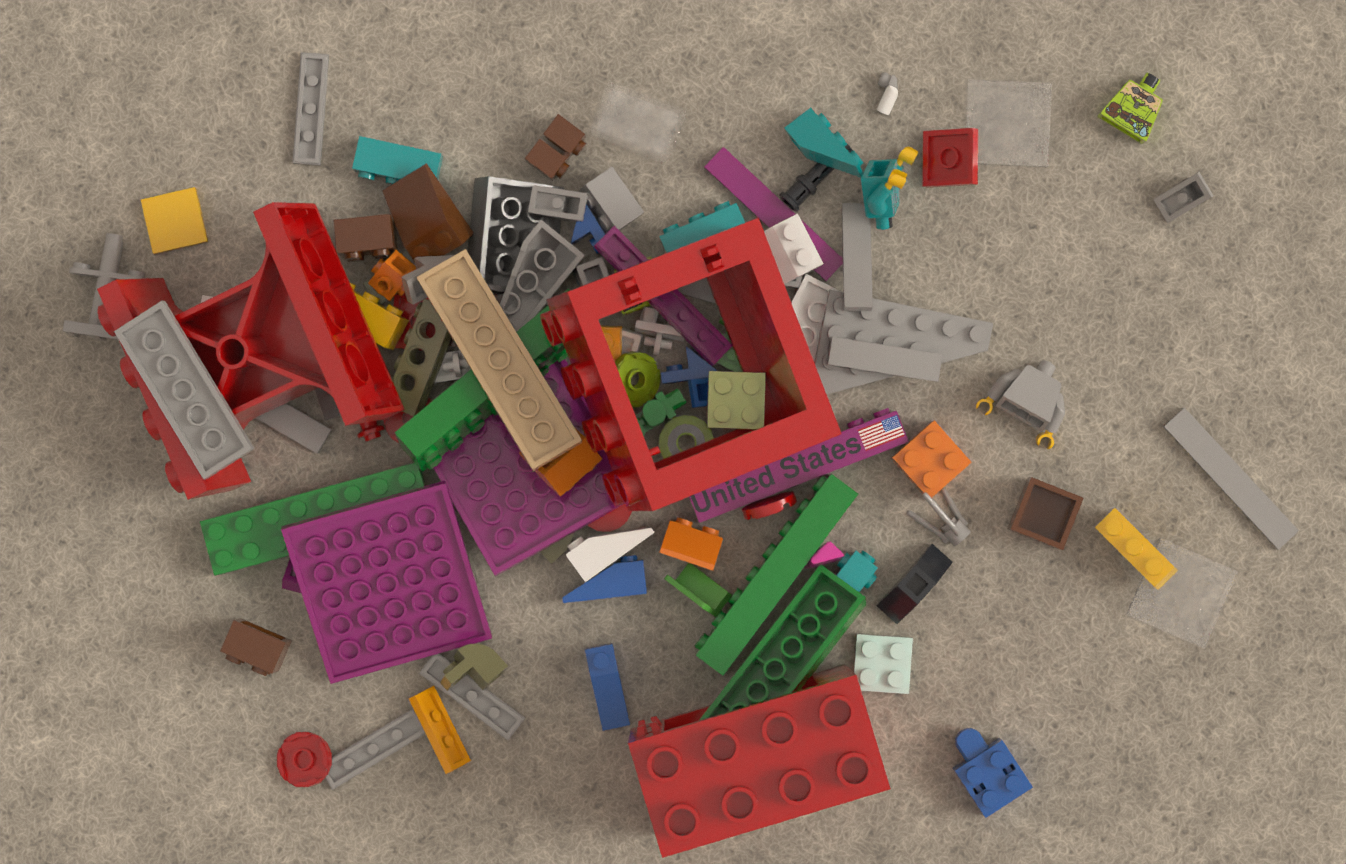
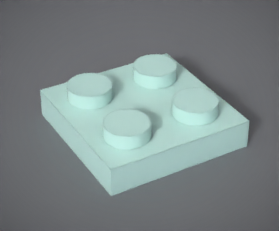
[854,634,913,694]

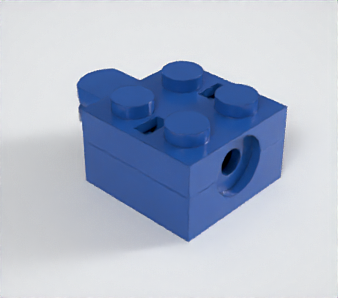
[952,728,1033,818]

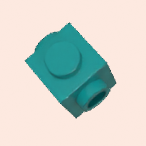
[835,550,878,592]

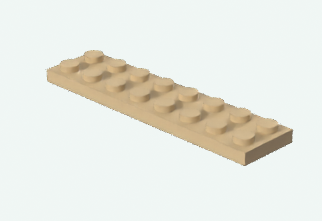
[416,249,582,471]

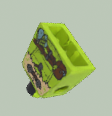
[1097,73,1163,144]

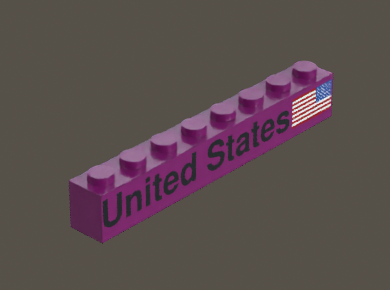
[689,408,909,523]

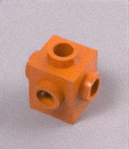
[368,250,416,301]

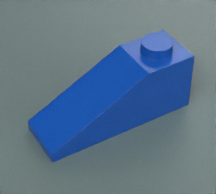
[562,555,647,603]
[585,643,630,731]

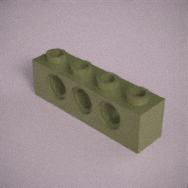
[392,299,452,416]

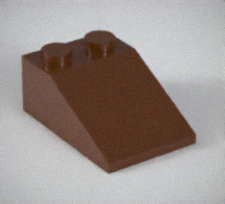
[382,163,474,262]

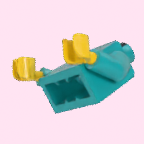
[861,146,918,230]

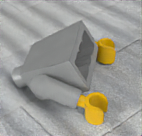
[976,360,1065,449]

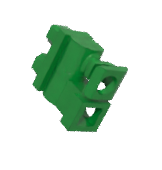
[635,388,687,436]

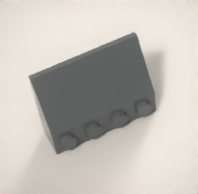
[468,176,564,297]

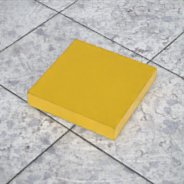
[141,187,208,255]

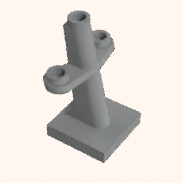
[63,233,145,341]

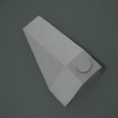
[500,220,585,332]

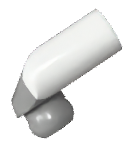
[877,72,898,115]

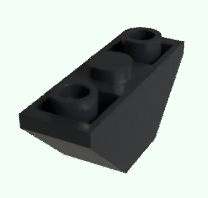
[876,544,953,624]

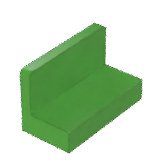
[664,563,732,617]

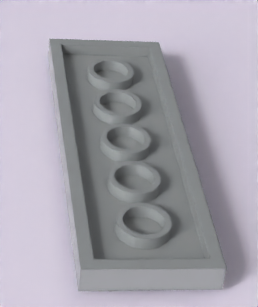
[114,301,255,479]

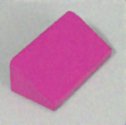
[804,541,845,570]

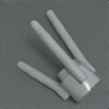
[907,488,971,546]

